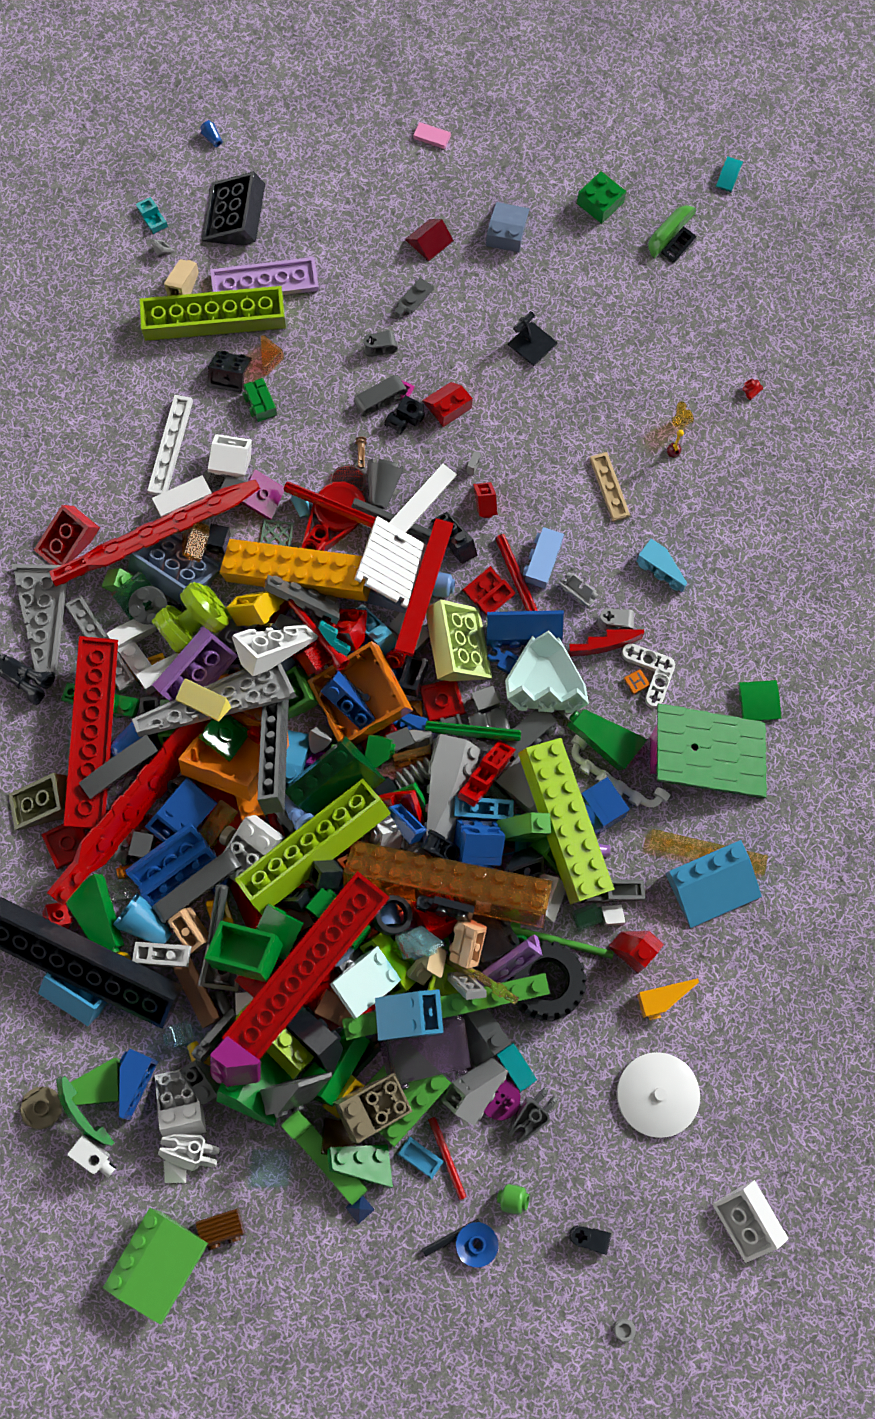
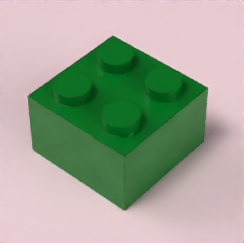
[576,171,627,224]

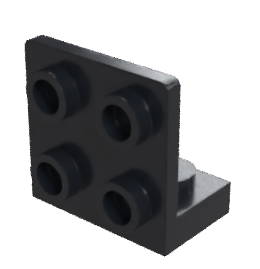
[207,351,252,393]

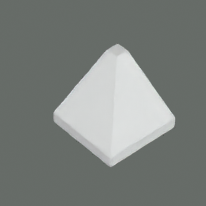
[164,1161,187,1183]

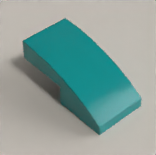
[716,156,743,193]
[135,197,168,234]
[319,620,351,657]
[496,1043,537,1092]

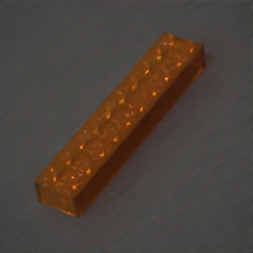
[343,841,552,928]

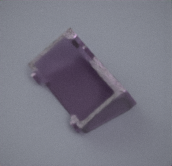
[378,1014,471,1090]

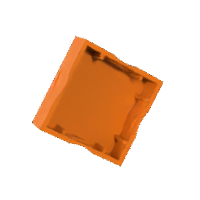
[308,641,413,746]
[178,712,289,801]

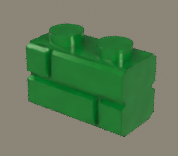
[242,378,277,422]

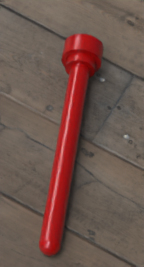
[288,599,350,671]

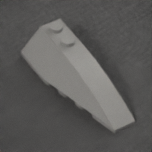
[423,734,481,845]

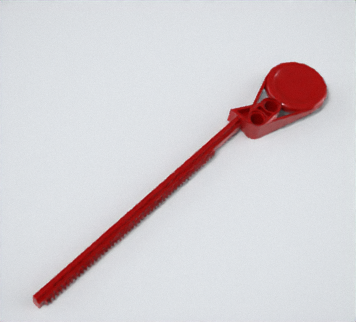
[232,482,366,674]

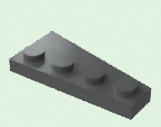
[265,575,340,625]

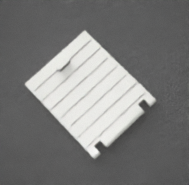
[355,516,427,608]

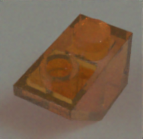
[182,522,209,563]

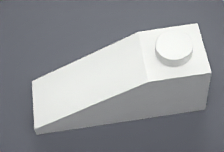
[132,942,191,967]

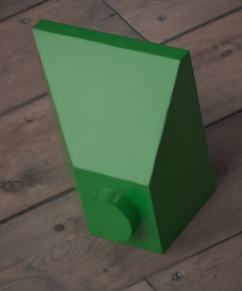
[365,735,396,768]

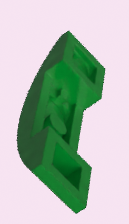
[56,1076,115,1146]

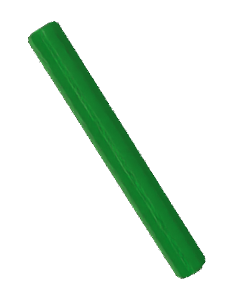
[425,721,521,741]

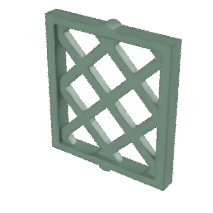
[260,519,294,547]

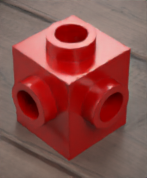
[42,903,73,929]

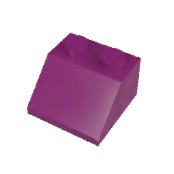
[210,1037,261,1086]

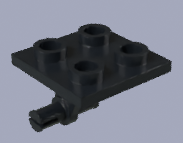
[508,311,558,366]

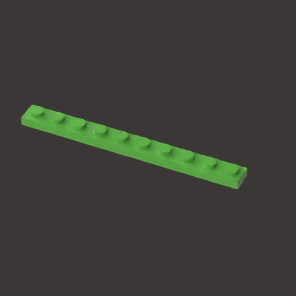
[342,973,550,1040]

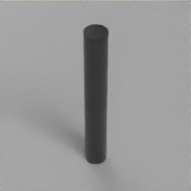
[422,1218,480,1257]

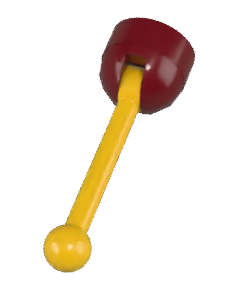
[667,430,684,458]

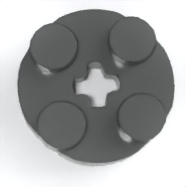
[129,586,168,625]

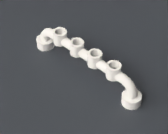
[571,735,671,807]

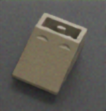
[333,1073,412,1143]

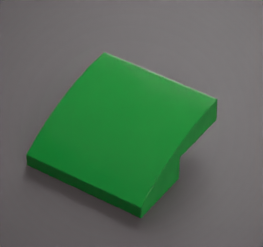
[738,680,781,721]
[256,903,304,961]

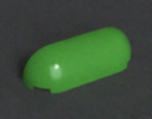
[648,205,696,258]

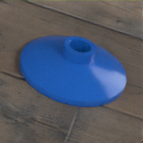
[456,1222,499,1268]

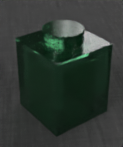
[571,903,604,932]

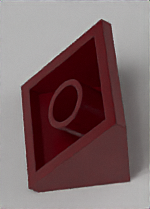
[405,219,454,261]

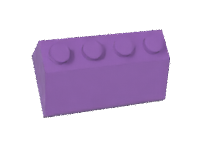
[152,626,238,702]

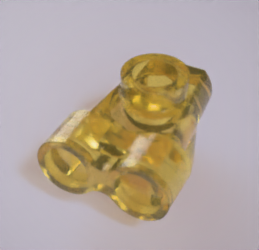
[672,401,694,429]

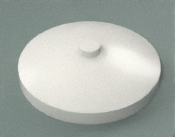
[617,1052,700,1138]

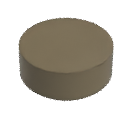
[219,826,237,847]

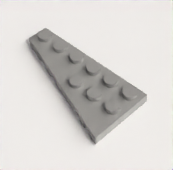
[12,564,67,675]

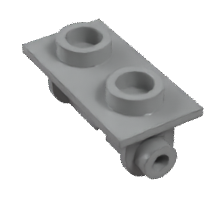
[559,572,598,607]

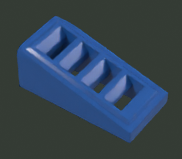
[393,713,427,731]
[388,803,427,845]

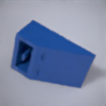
[145,778,217,842]

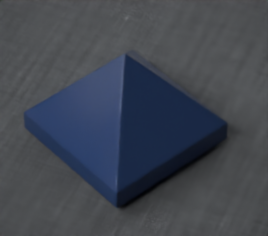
[345,1196,375,1224]

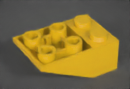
[226,591,286,626]

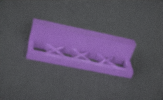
[474,935,542,987]

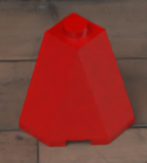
[608,931,664,974]

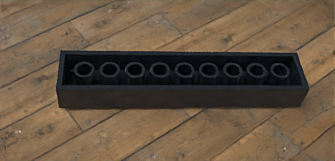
[0,897,183,1029]

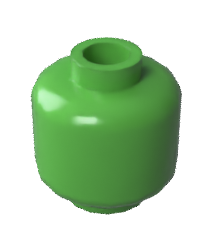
[497,1184,530,1215]

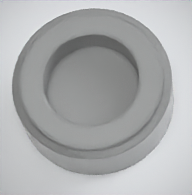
[613,1318,636,1342]

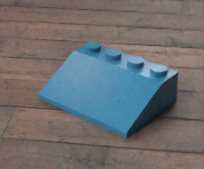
[665,840,762,928]

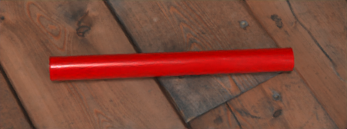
[428,1117,467,1200]

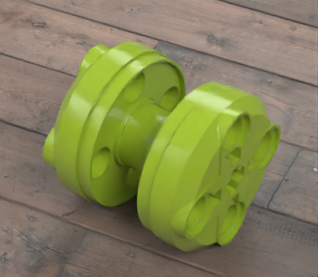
[152,582,232,653]

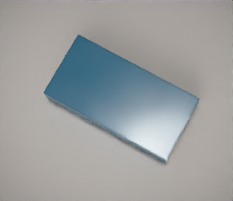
[398,1137,444,1179]

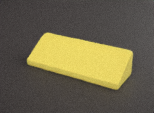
[176,679,231,721]

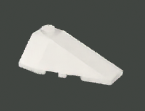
[232,625,318,676]

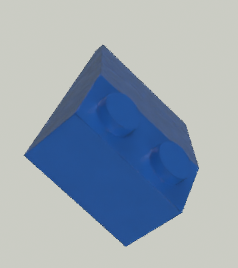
[119,1048,159,1120]

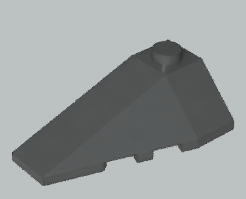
[455,1008,511,1067]

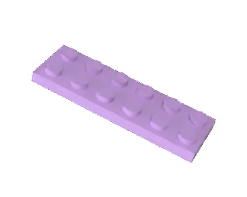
[210,257,319,295]

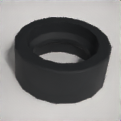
[372,895,413,936]

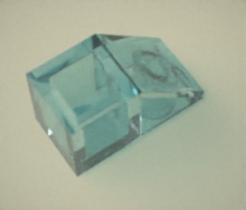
[394,926,444,960]

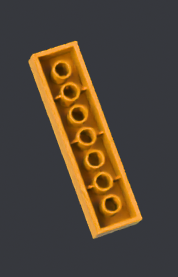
[220,539,370,601]

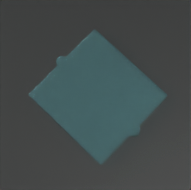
[250,1150,291,1186]

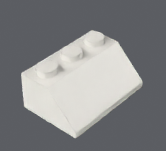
[712,1180,788,1263]

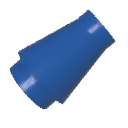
[200,120,223,148]

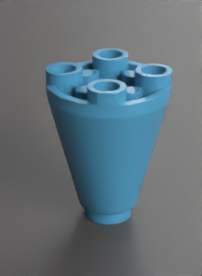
[113,893,172,944]

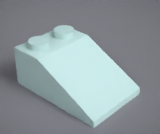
[330,946,401,1019]

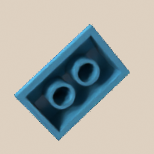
[38,973,108,1026]

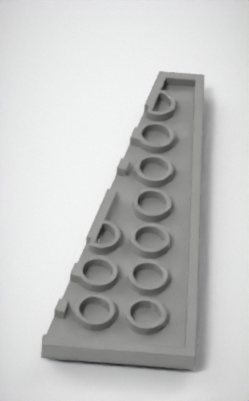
[132,663,296,737]

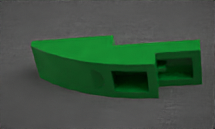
[61,682,140,719]

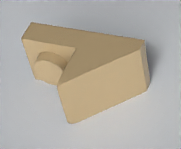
[406,942,447,986]

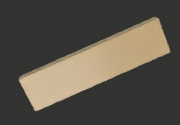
[590,452,630,522]

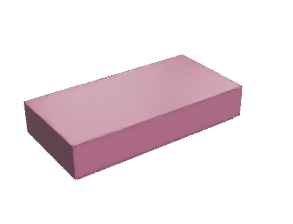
[413,122,451,149]

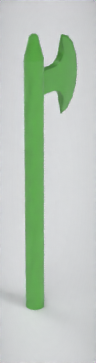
[503,906,614,959]

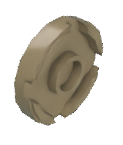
[20,1087,62,1129]

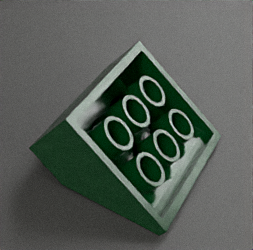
[285,736,385,816]

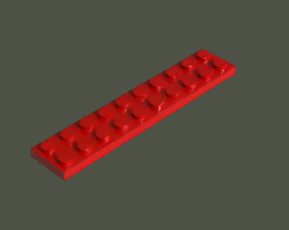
[63,636,118,829]
[222,871,390,1060]

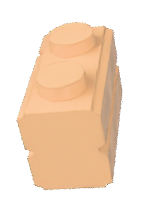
[167,907,209,954]
[449,920,487,969]

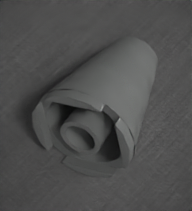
[367,459,403,509]

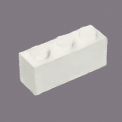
[152,475,211,518]

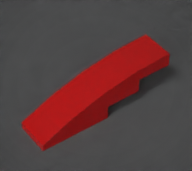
[568,629,645,657]
[457,740,516,807]

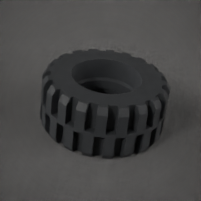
[507,940,587,1022]

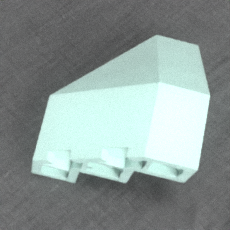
[505,630,589,713]

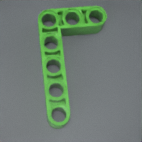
[281,1110,368,1205]

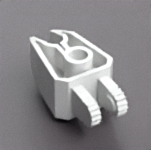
[158,1134,220,1171]

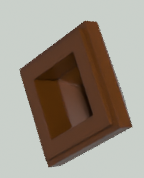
[408,700,423,717]

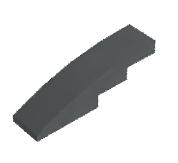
[79,735,158,800]

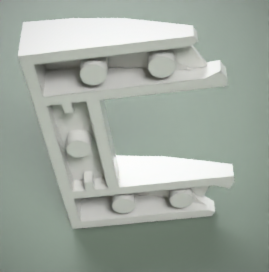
[106,619,180,695]

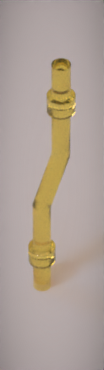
[421,940,519,1004]

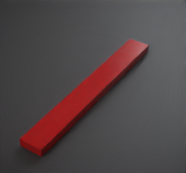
[394,518,454,657]

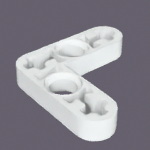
[622,643,675,709]

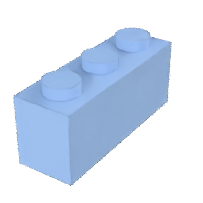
[523,527,564,589]

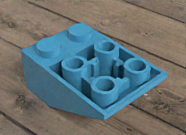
[375,990,443,1041]

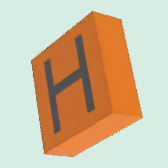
[624,669,650,695]

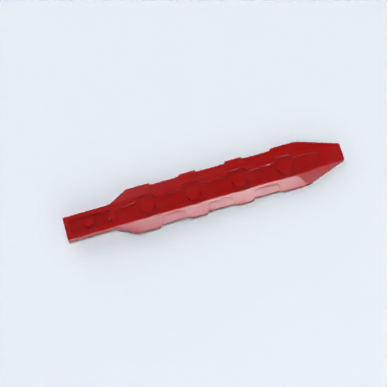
[49,479,260,586]
[47,720,208,906]

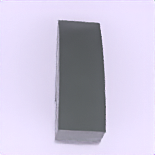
[581,879,645,903]

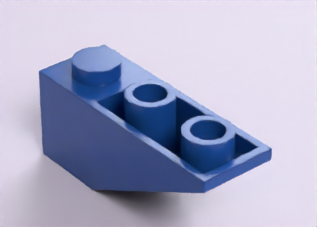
[320,671,375,730]

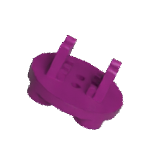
[484,1079,521,1121]

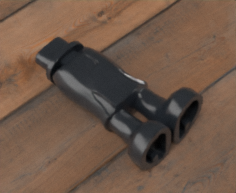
[0,654,55,705]

